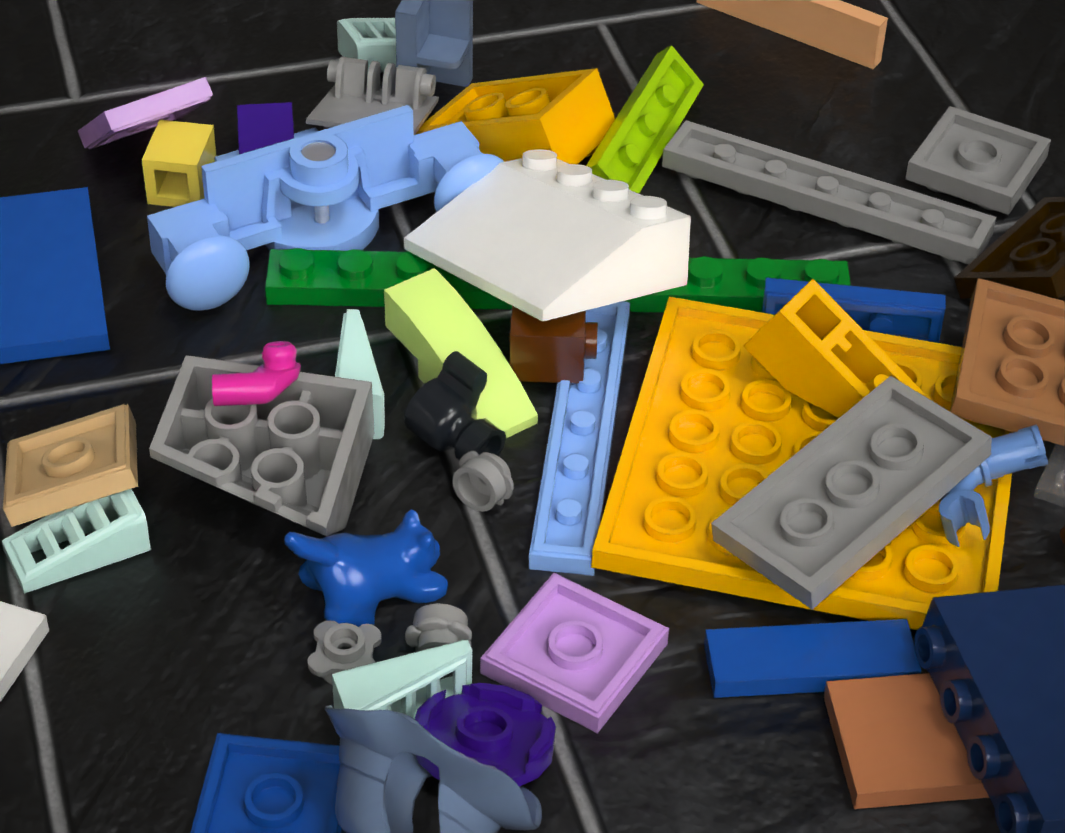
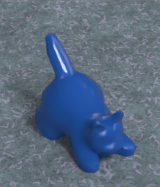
[284,509,448,627]

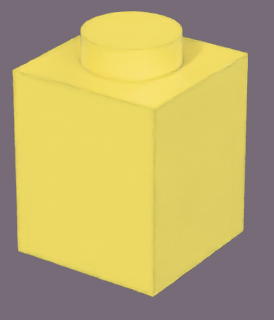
[142,119,217,207]

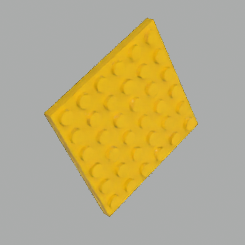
[591,297,1013,630]

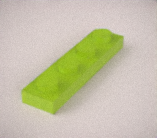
[586,45,704,194]

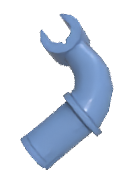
[939,424,1048,547]

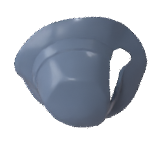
[325,705,542,833]

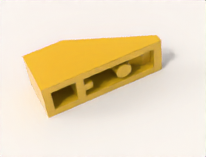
[743,279,931,418]

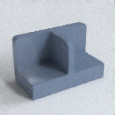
[395,0,473,87]

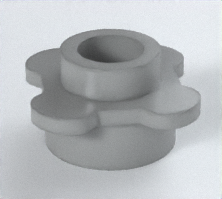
[308,620,381,685]

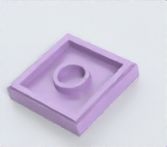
[78,77,213,150]
[480,573,669,734]

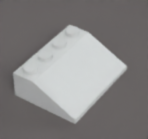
[404,149,691,322]

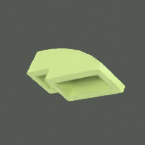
[384,268,538,438]

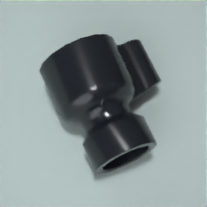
[404,351,506,461]

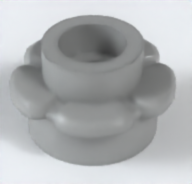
[452,451,514,512]
[405,603,472,652]

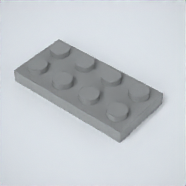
[711,376,992,610]

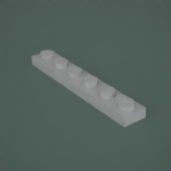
[662,120,997,265]

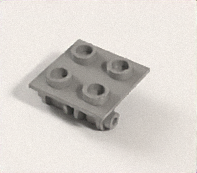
[306,56,439,135]

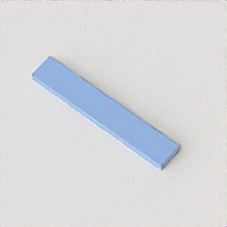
[529,301,630,576]

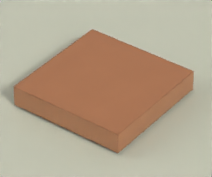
[824,673,989,809]

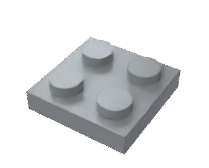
[905,106,1051,215]

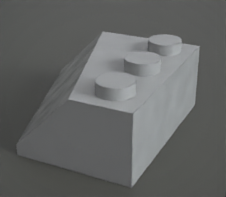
[149,355,374,536]

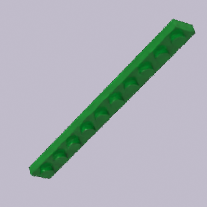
[265,248,851,313]

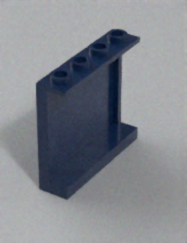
[915,585,1065,833]

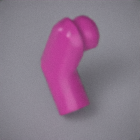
[212,341,301,406]

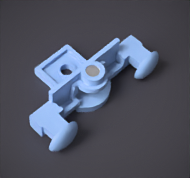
[147,105,504,311]

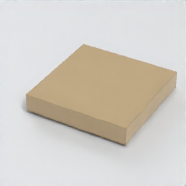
[3,404,138,527]

